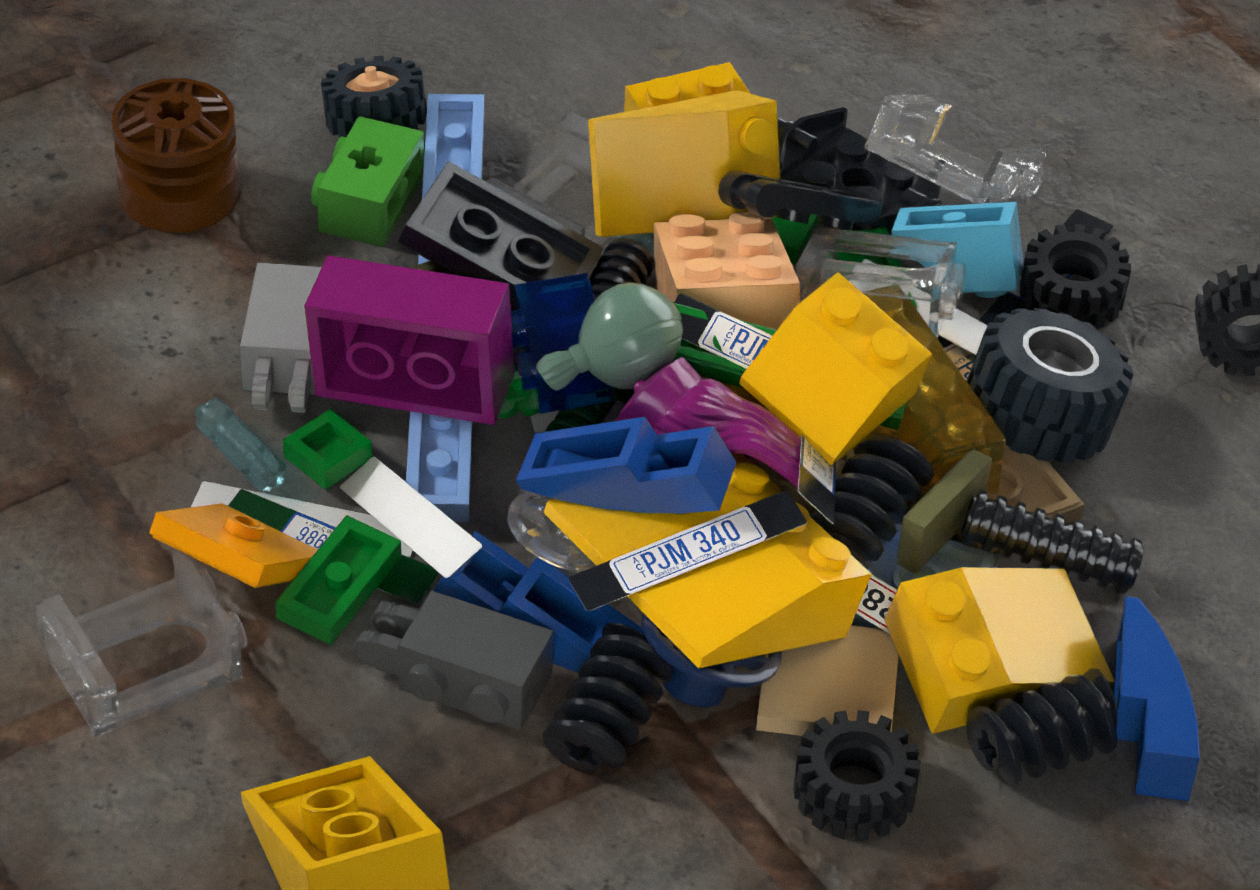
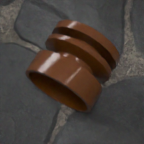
[112,78,240,233]

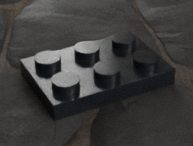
[398,161,604,325]

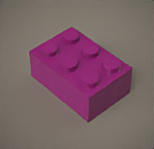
[304,255,515,425]

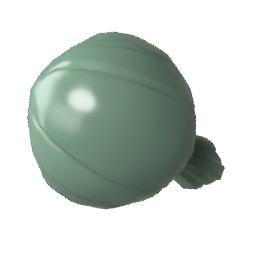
[536,283,683,391]

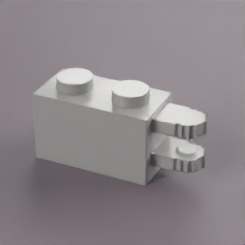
[240,263,322,413]

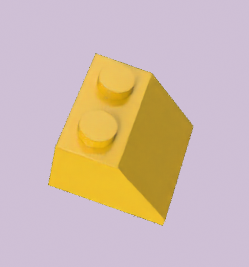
[739,272,932,466]

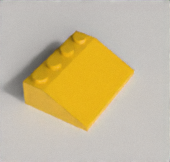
[543,453,871,668]

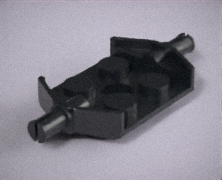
[777,107,945,238]

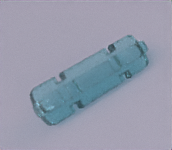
[195,398,286,492]

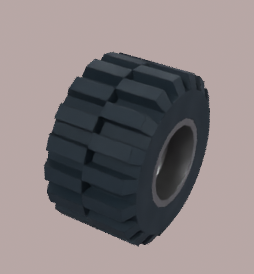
[963,308,1133,463]

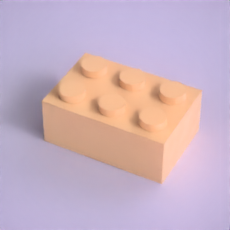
[654,212,800,330]

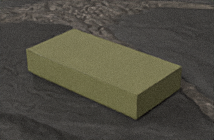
[897,449,992,574]

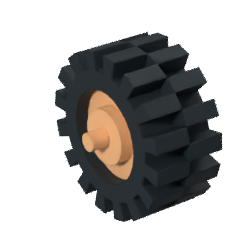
[321,56,427,138]

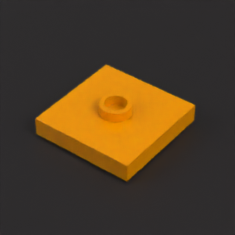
[149,503,318,588]

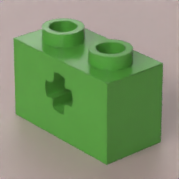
[311,116,424,247]

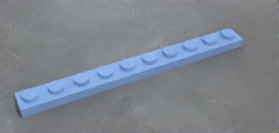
[406,94,485,522]

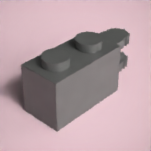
[352,591,554,730]

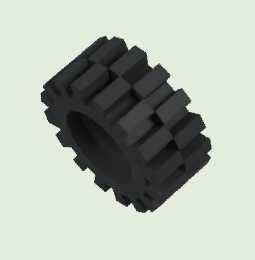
[1019,224,1131,330]
[1194,264,1260,376]
[793,710,921,841]

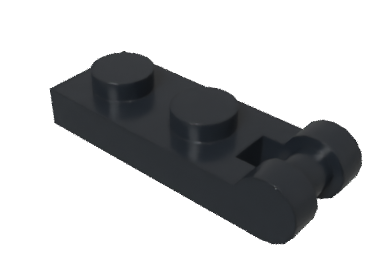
[718,171,883,232]

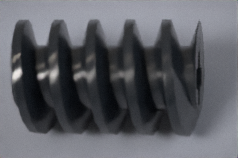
[810,435,935,570]
[542,623,675,772]
[966,668,1118,786]

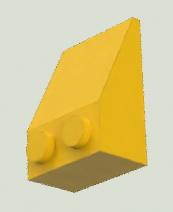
[588,90,780,237]
[884,567,1115,734]
[241,756,450,890]

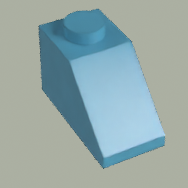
[892,202,1023,298]

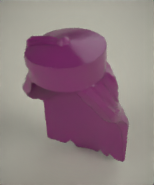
[615,357,801,487]

